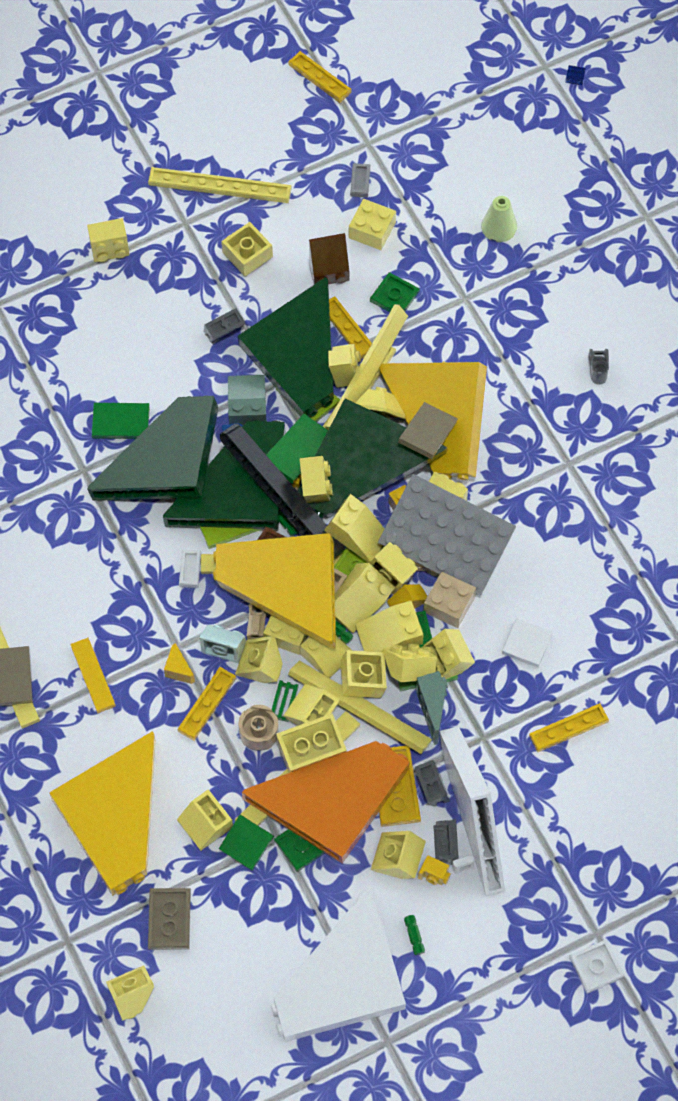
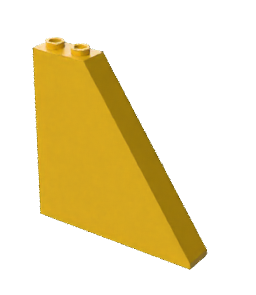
[379,362,487,480]
[213,533,336,649]
[49,731,156,896]

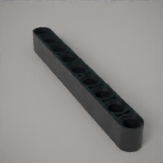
[219,423,344,559]

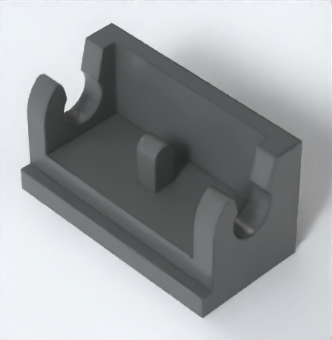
[203,308,245,343]
[415,760,450,806]
[433,819,459,865]

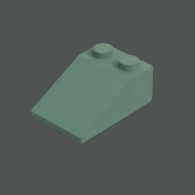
[228,374,267,425]
[416,671,448,745]

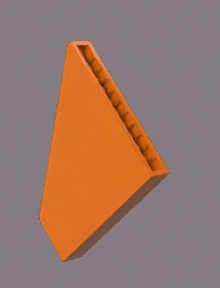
[242,741,410,864]

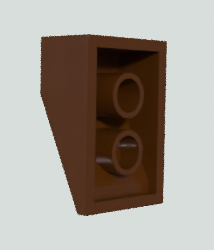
[309,233,350,285]

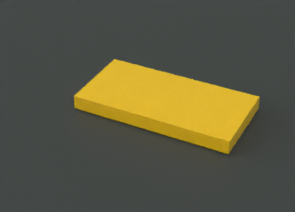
[379,745,421,827]

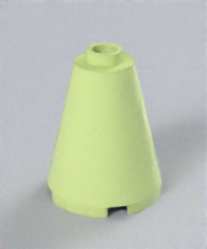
[481,196,517,243]

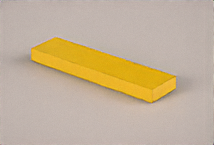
[288,51,352,103]
[329,296,372,359]
[70,637,116,714]
[177,667,237,741]
[529,703,609,753]

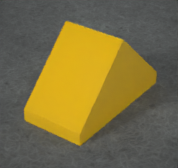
[387,584,428,609]
[164,643,195,684]

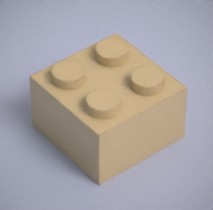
[424,571,476,628]

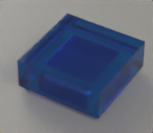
[565,65,586,85]

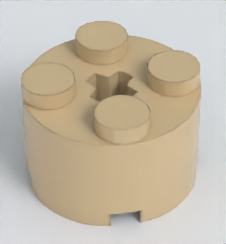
[238,705,279,750]

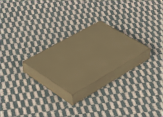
[398,402,458,459]
[0,646,33,706]
[148,888,191,950]

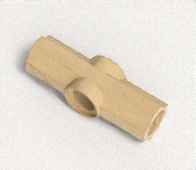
[247,604,267,639]

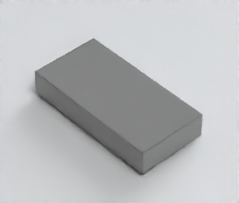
[350,163,371,198]

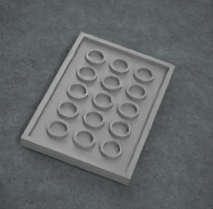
[378,474,516,595]

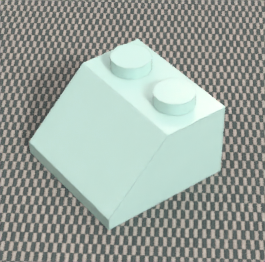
[200,625,246,664]

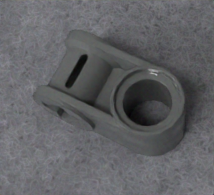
[589,349,609,385]

